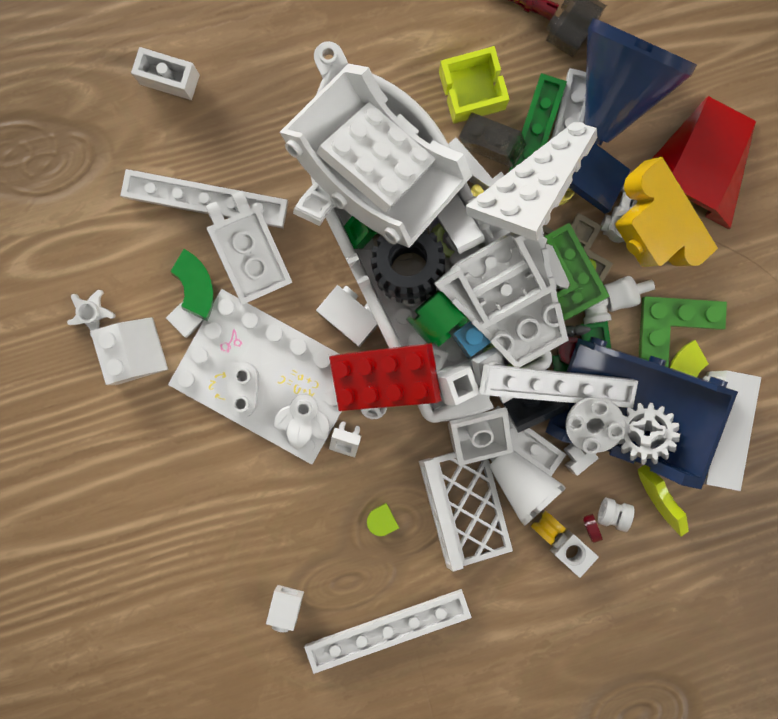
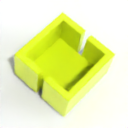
[439,46,510,124]

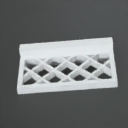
[419,452,513,571]

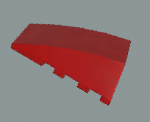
[651,96,756,229]

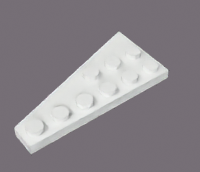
[466,122,597,241]

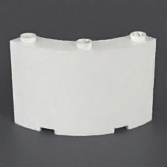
[280,64,472,248]

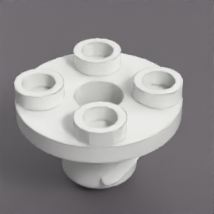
[566,397,625,454]

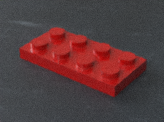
[329,343,442,411]

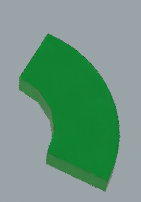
[170,249,214,321]

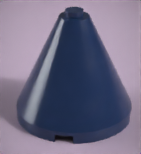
[584,18,697,145]

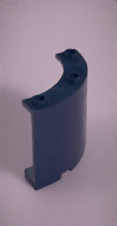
[546,336,738,489]

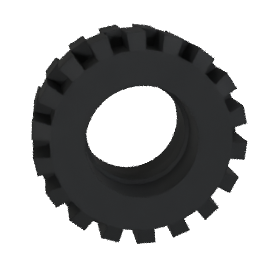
[371,228,445,304]

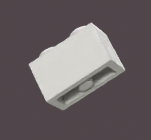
[131,47,200,100]
[316,285,378,347]

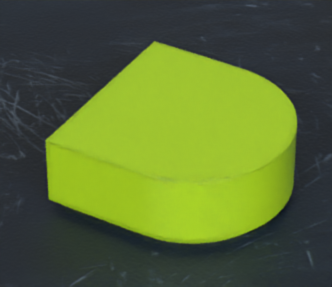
[367,502,399,536]

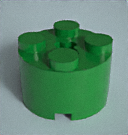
[406,290,470,347]

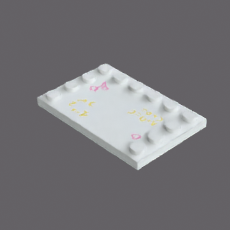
[168,289,342,464]

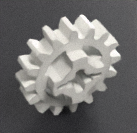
[617,403,680,465]

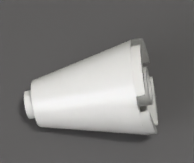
[489,451,566,526]

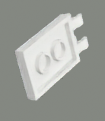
[206,191,292,305]

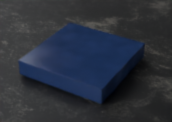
[569,143,630,214]

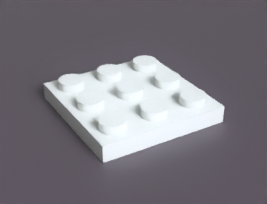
[316,102,436,213]

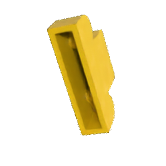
[615,157,718,267]

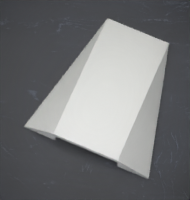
[434,227,568,367]

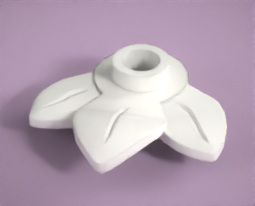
[274,394,329,449]

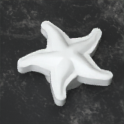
[67,290,115,337]

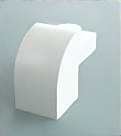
[437,355,480,406]

